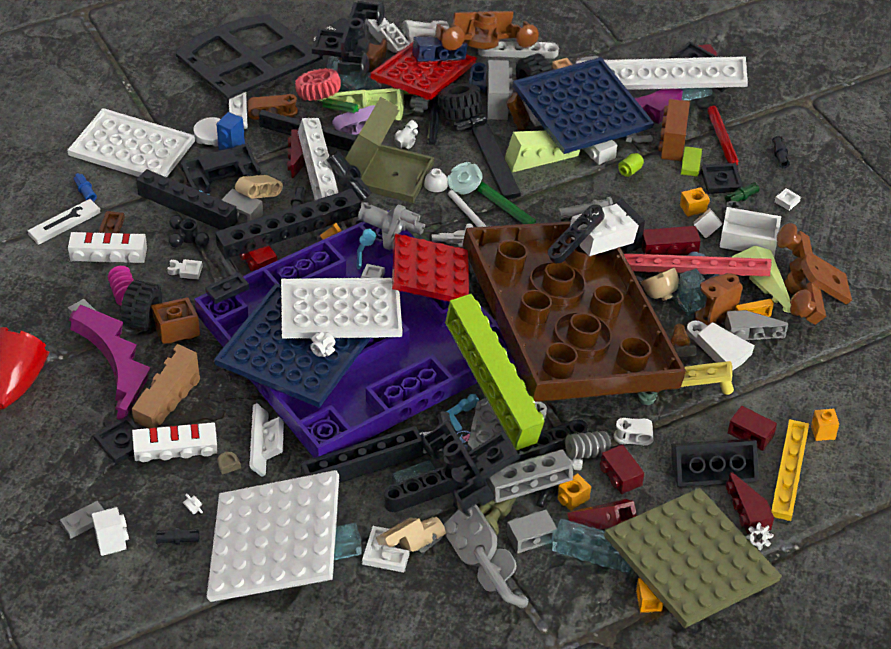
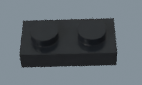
[205,272,249,304]

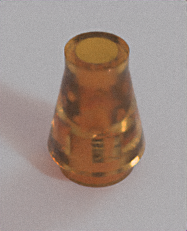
[671,324,690,351]

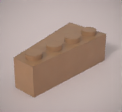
[132,344,200,428]

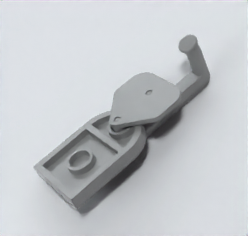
[443,505,528,608]

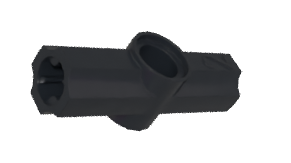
[326,151,372,202]

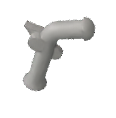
[626,133,653,143]

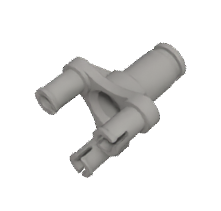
[358,202,425,251]

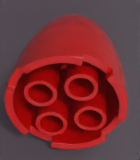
[0,327,50,409]

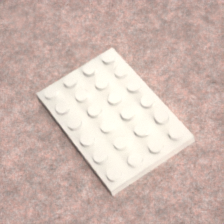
[68,108,195,177]
[281,278,402,338]

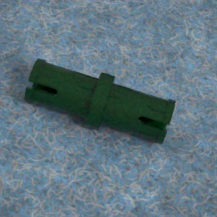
[725,182,759,203]

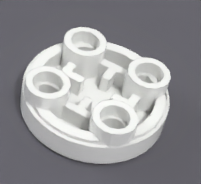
[194,117,220,147]

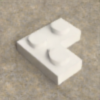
[362,526,409,572]

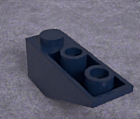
[412,36,467,61]

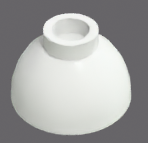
[424,168,448,192]

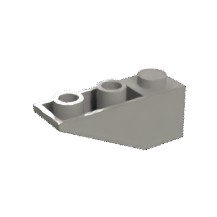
[725,310,788,340]

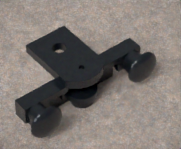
[312,1,385,79]
[421,420,521,517]

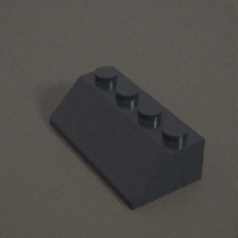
[671,438,759,487]

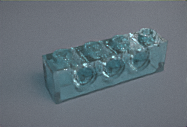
[552,519,635,575]

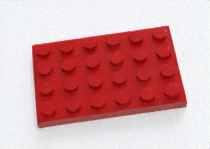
[370,42,476,100]

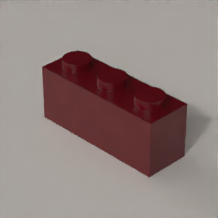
[642,226,701,256]

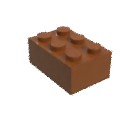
[659,99,690,161]

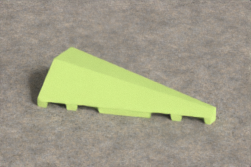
[318,88,404,120]
[732,246,791,313]

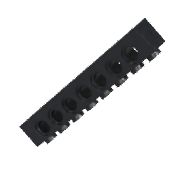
[215,189,361,259]

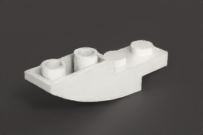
[366,18,410,53]

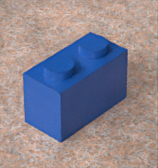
[216,112,245,151]

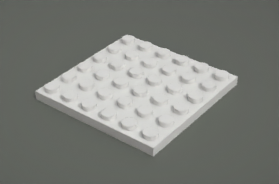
[207,470,339,602]

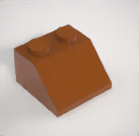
[151,297,200,344]

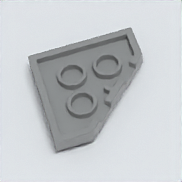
[467,398,508,451]

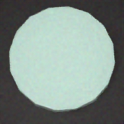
[447,162,482,195]

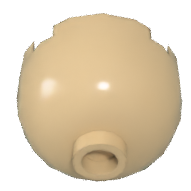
[641,267,679,301]

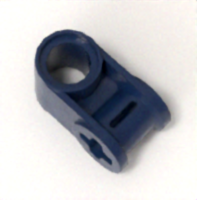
[469,62,487,93]

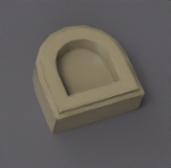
[217,452,241,475]

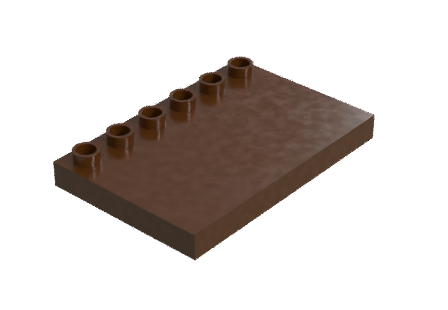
[462,221,686,402]

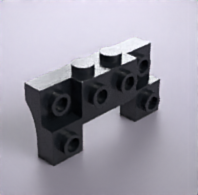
[181,143,261,194]

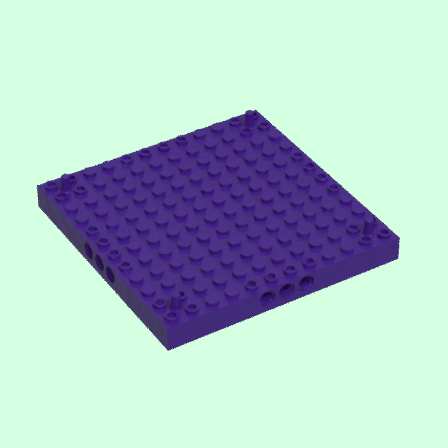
[194,210,515,458]

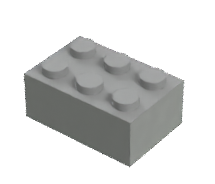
[487,60,513,120]

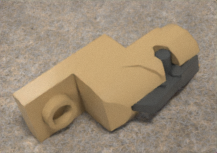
[375,517,446,553]

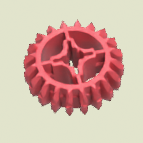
[295,68,341,101]

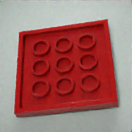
[392,233,469,302]

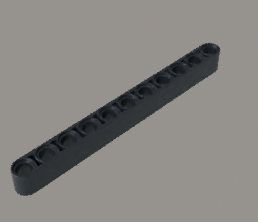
[384,419,588,512]

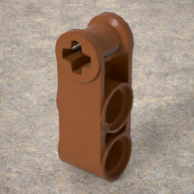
[247,94,298,120]

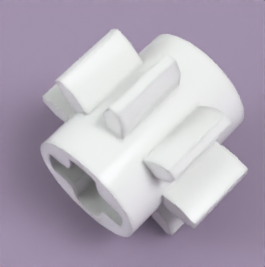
[311,332,335,357]
[746,522,774,550]

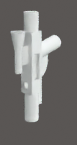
[432,224,473,247]

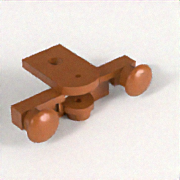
[435,11,539,51]
[776,223,852,325]

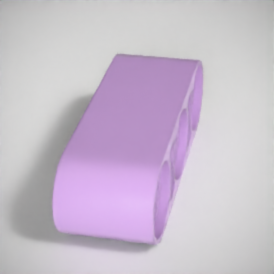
[333,105,375,135]

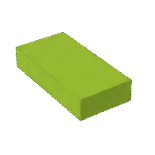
[681,146,702,177]

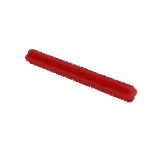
[707,106,739,166]

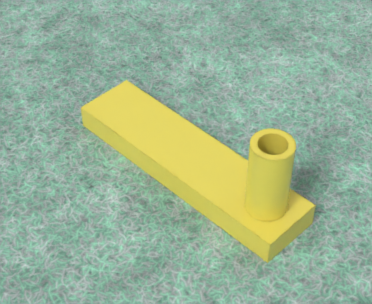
[681,361,734,395]

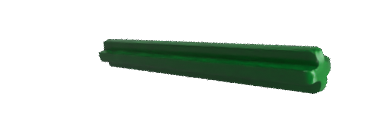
[476,180,536,224]

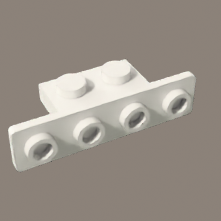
[249,403,284,477]

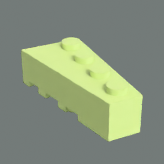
[505,131,581,172]

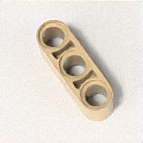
[235,175,283,199]

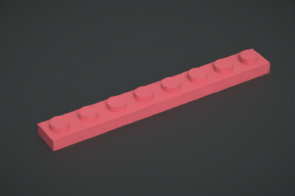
[624,254,772,277]

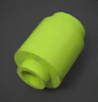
[618,153,644,177]

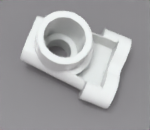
[394,120,418,149]

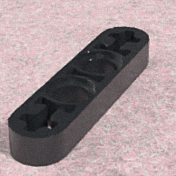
[548,204,605,263]

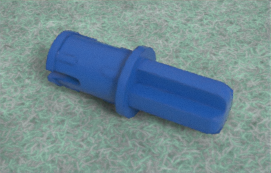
[74,173,97,201]

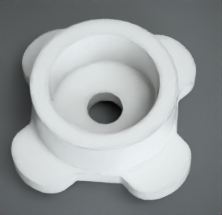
[183,494,203,515]

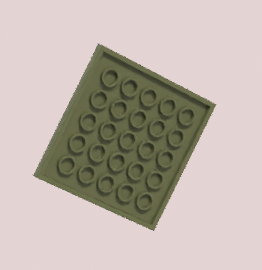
[603,488,782,628]

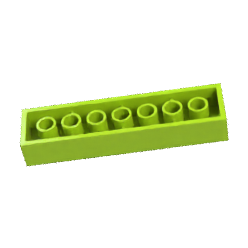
[445,294,544,450]

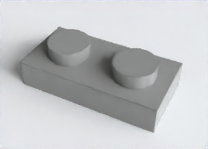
[60,501,104,538]

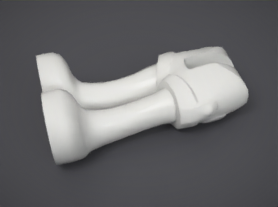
[403,20,449,43]

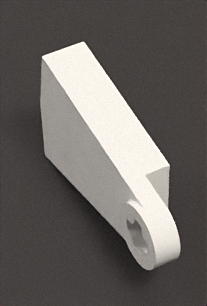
[686,321,754,370]

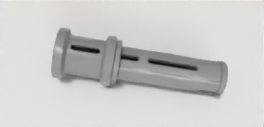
[558,197,613,220]

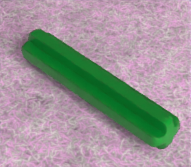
[322,98,359,114]

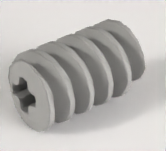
[565,431,611,460]

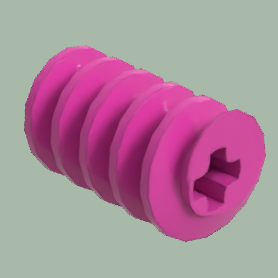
[107,266,134,306]

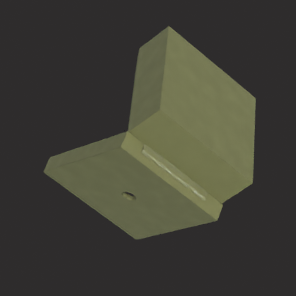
[345,97,434,203]

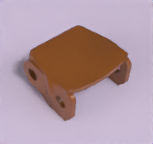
[694,273,743,325]

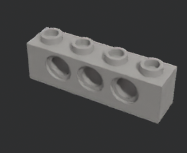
[486,449,573,503]

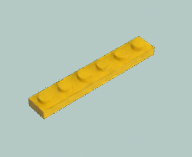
[771,419,809,521]

